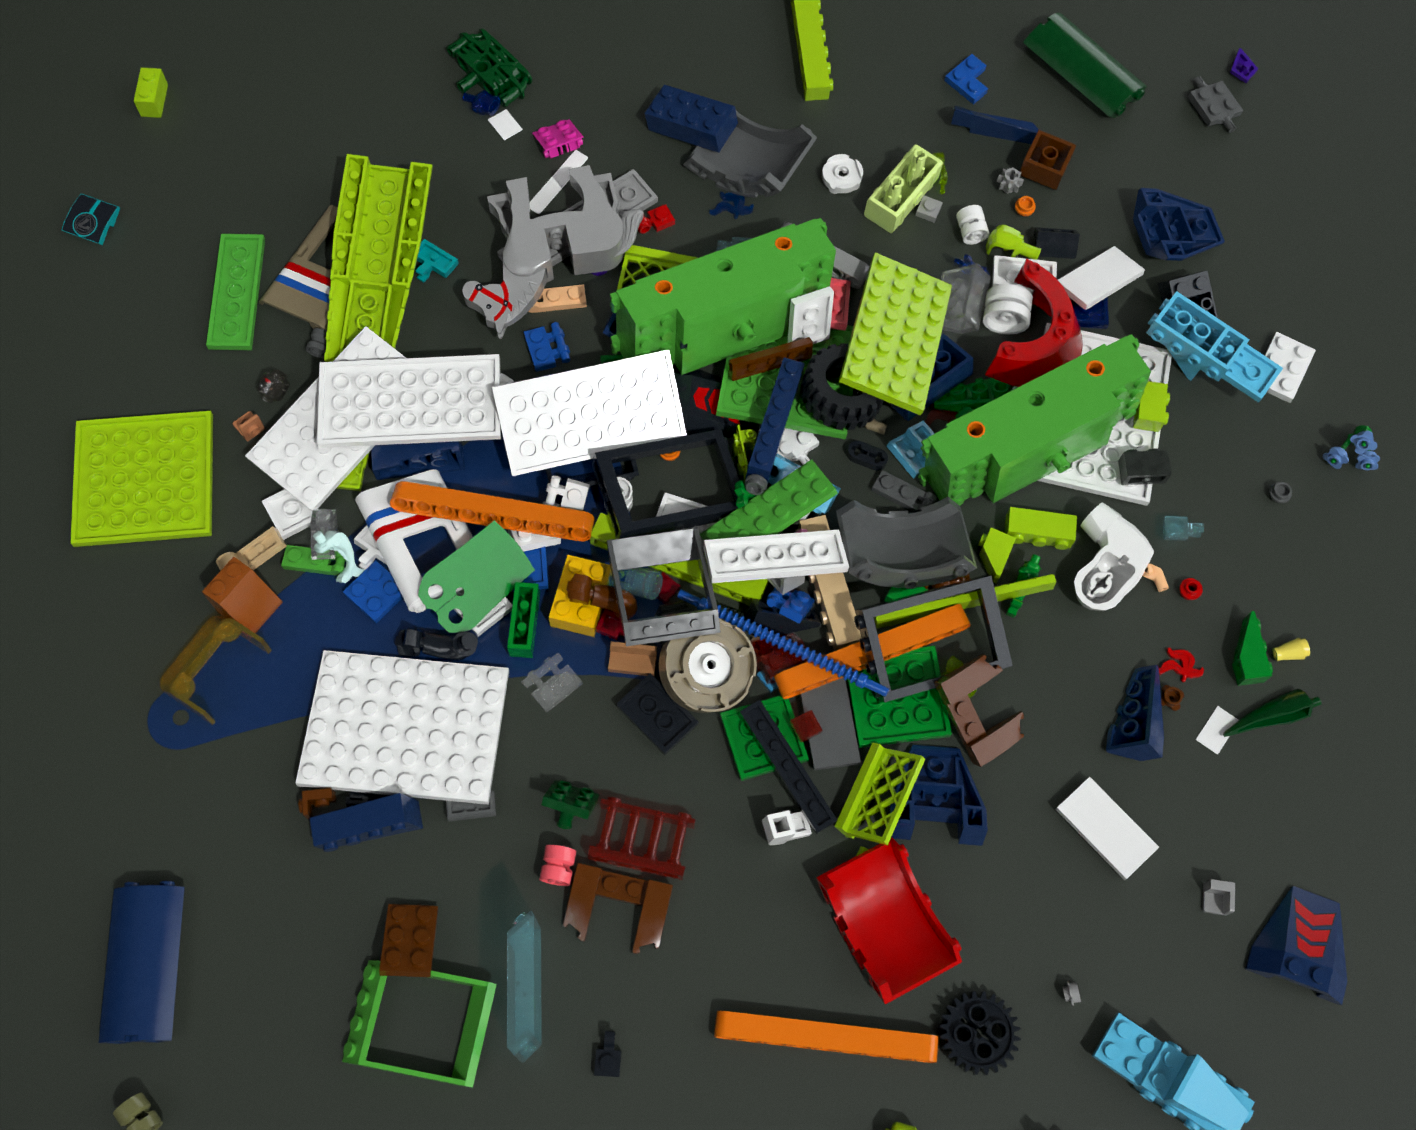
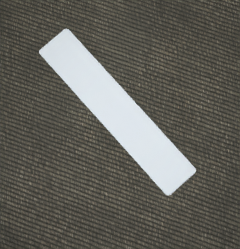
[529,150,588,214]

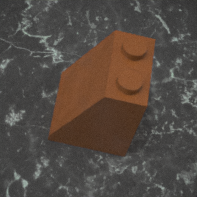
[202,556,283,637]

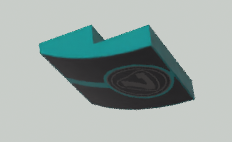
[61,194,120,245]

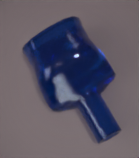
[462,90,501,116]

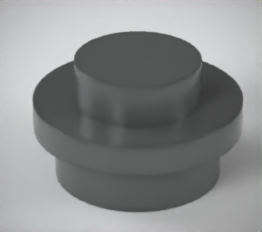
[745,474,768,495]
[1269,482,1292,503]

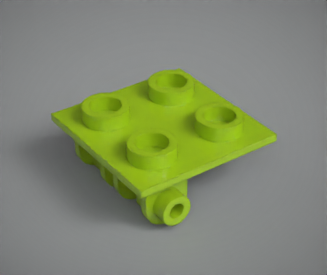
[732,425,757,483]

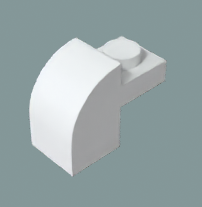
[762,810,812,845]

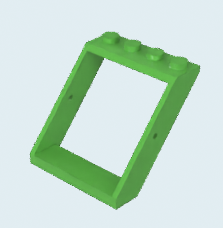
[342,960,497,1088]

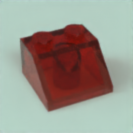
[751,632,807,685]

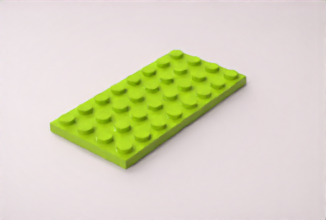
[839,252,952,415]

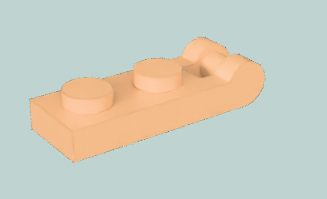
[528,284,587,313]

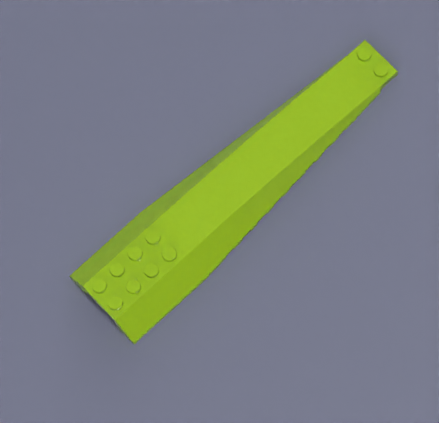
[324,154,433,491]

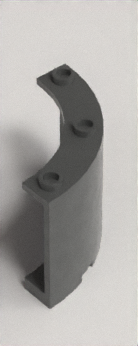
[683,110,817,198]
[836,497,977,589]

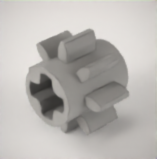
[997,167,1024,194]

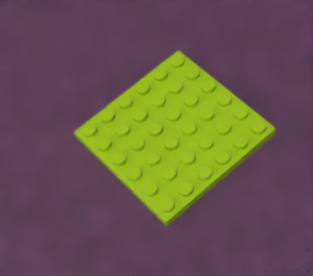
[71,411,213,547]

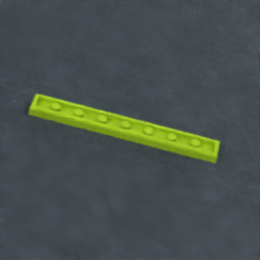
[874,574,1056,629]

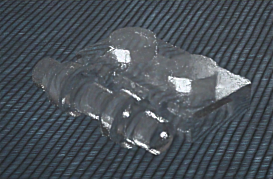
[521,653,583,713]

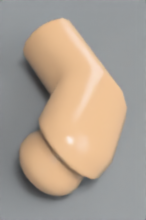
[1142,563,1169,592]

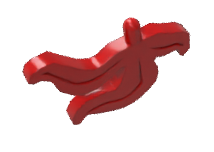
[1159,647,1204,682]

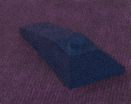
[1106,665,1164,761]

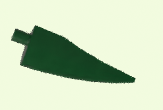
[1223,689,1322,737]

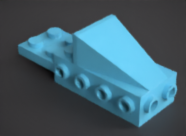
[1146,291,1283,403]
[1092,1013,1255,1130]

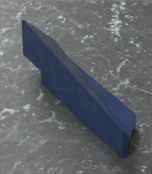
[951,106,1039,144]

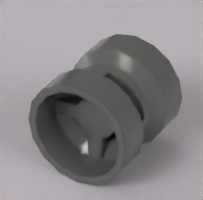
[306,328,326,358]

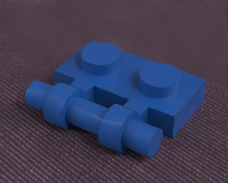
[524,322,570,372]
[767,588,815,624]

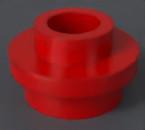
[1179,578,1203,600]

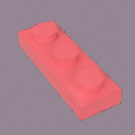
[830,278,851,331]

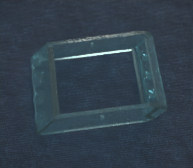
[507,911,542,1063]

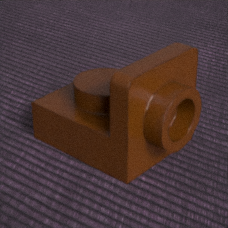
[299,788,336,819]

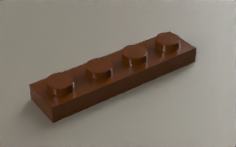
[729,337,813,381]

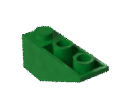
[1232,611,1273,686]

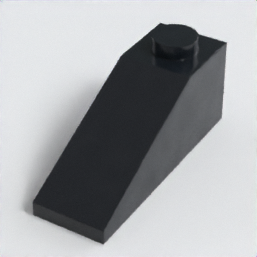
[744,599,821,637]

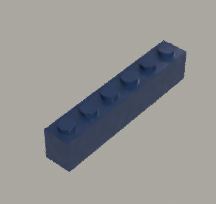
[746,357,805,483]

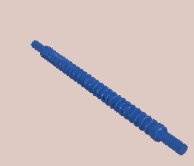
[677,589,889,697]

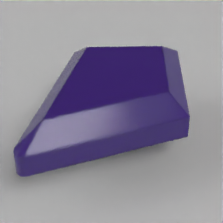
[1230,48,1258,83]

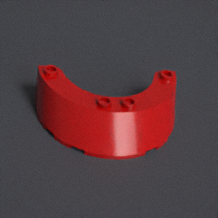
[985,259,1083,387]

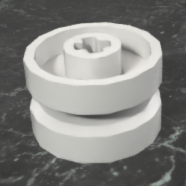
[983,284,1033,335]

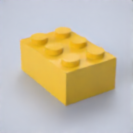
[549,555,612,637]

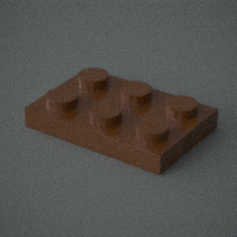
[379,904,438,977]

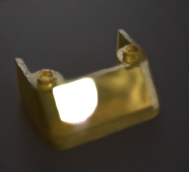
[160,616,271,725]

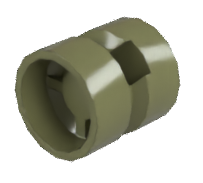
[113,1093,163,1130]

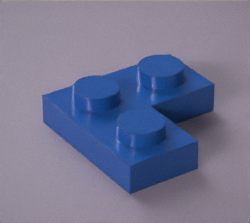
[944,54,988,105]

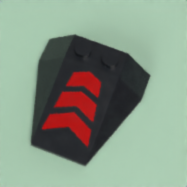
[673,365,753,438]

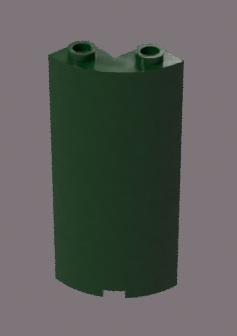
[1023,13,1147,118]

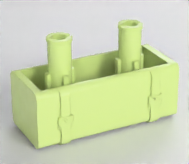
[864,144,943,233]

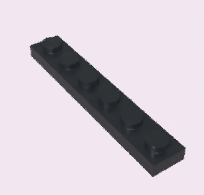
[739,700,837,834]

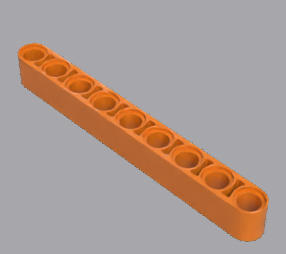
[390,481,594,542]
[774,604,971,699]
[714,1011,938,1063]

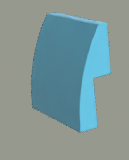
[887,420,935,479]

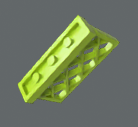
[617,245,697,290]
[835,743,925,845]

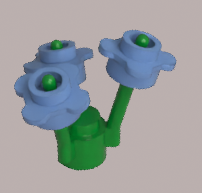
[1323,425,1380,470]

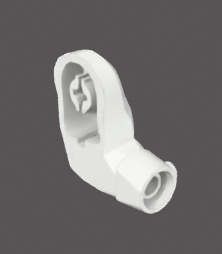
[1074,502,1154,611]

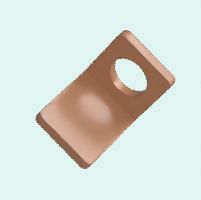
[233,411,265,442]

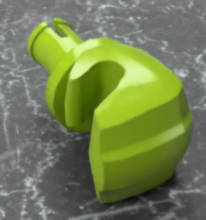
[986,225,1041,260]

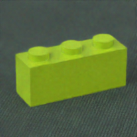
[1004,507,1077,550]

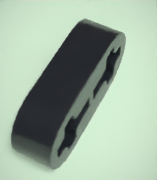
[847,441,888,471]

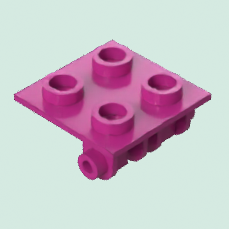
[532,119,583,159]

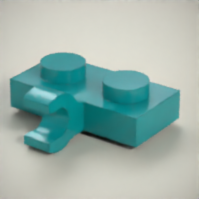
[416,239,459,283]

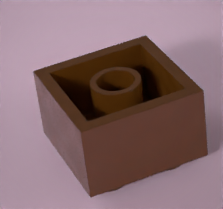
[1020,130,1077,190]

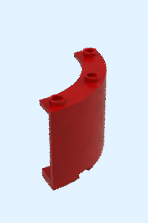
[816,837,962,1004]

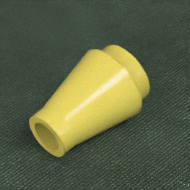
[1272,637,1310,661]

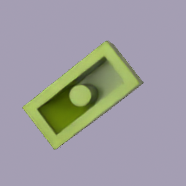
[978,528,1016,584]

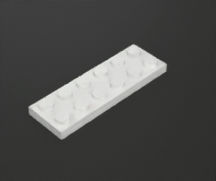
[703,530,849,583]

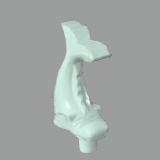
[313,530,365,583]

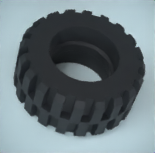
[800,343,884,430]

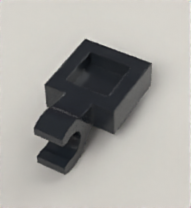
[594,1031,622,1077]

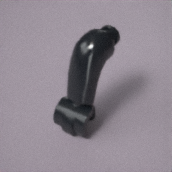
[395,629,478,660]

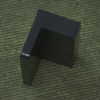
[1034,227,1080,259]

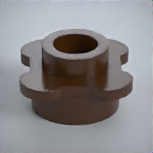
[1161,685,1184,711]

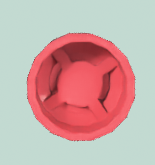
[539,845,576,886]

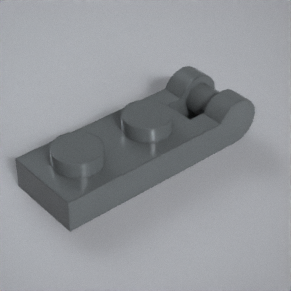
[871,470,937,513]

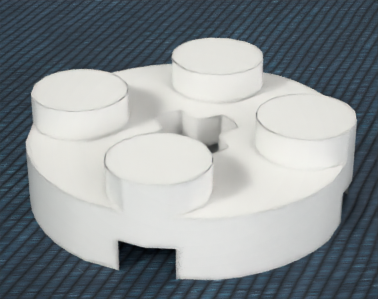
[822,154,863,194]

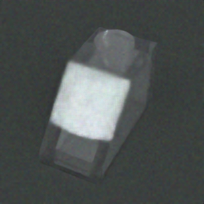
[310,509,339,560]

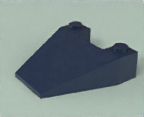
[887,745,988,846]

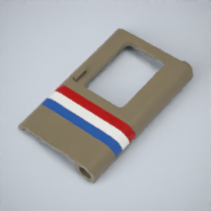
[259,205,338,331]

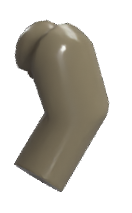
[865,419,887,435]

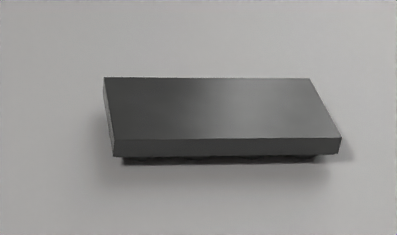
[800,677,861,771]

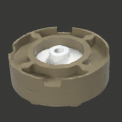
[659,618,757,713]

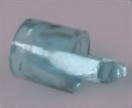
[608,567,663,600]

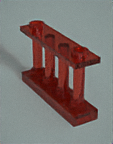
[588,797,696,880]

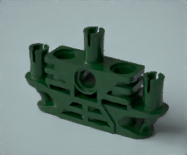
[446,28,532,108]

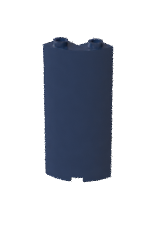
[98,881,185,1044]

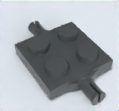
[1187,76,1244,133]

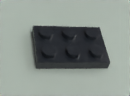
[616,673,699,756]

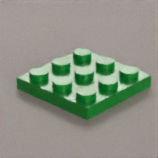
[720,695,809,781]

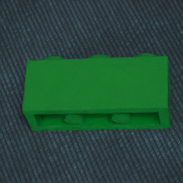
[507,582,540,658]

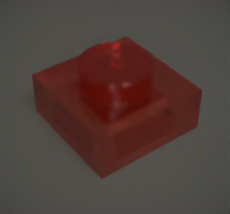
[790,710,823,743]

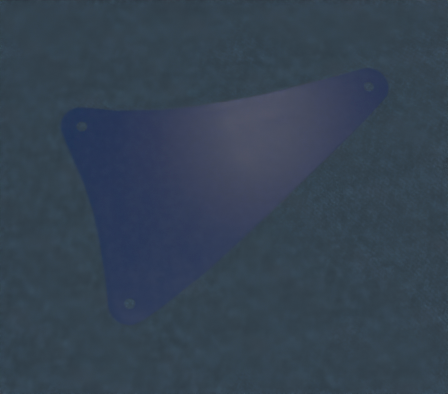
[147,430,664,750]

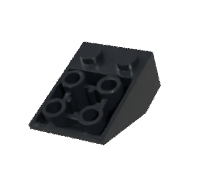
[1158,270,1218,318]

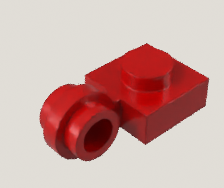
[638,204,675,234]

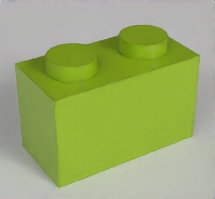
[134,68,168,118]
[1133,381,1170,432]

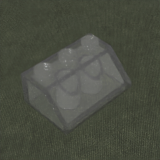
[941,263,991,334]

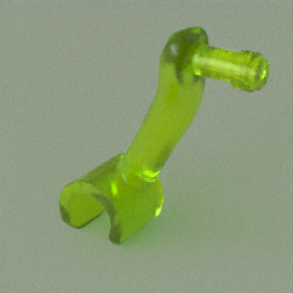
[932,152,948,194]

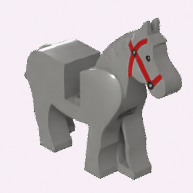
[462,165,644,339]

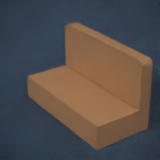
[608,642,657,676]

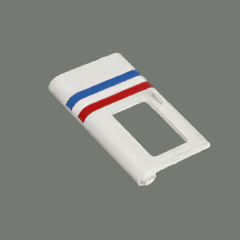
[355,469,473,613]

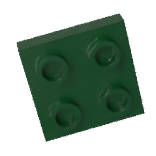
[541,780,600,829]

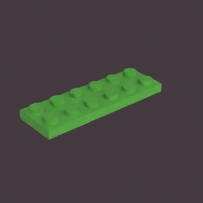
[206,234,265,350]
[700,459,838,542]

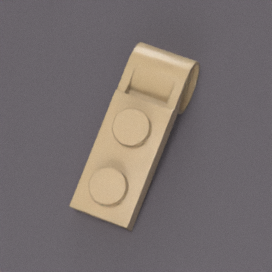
[216,526,287,571]

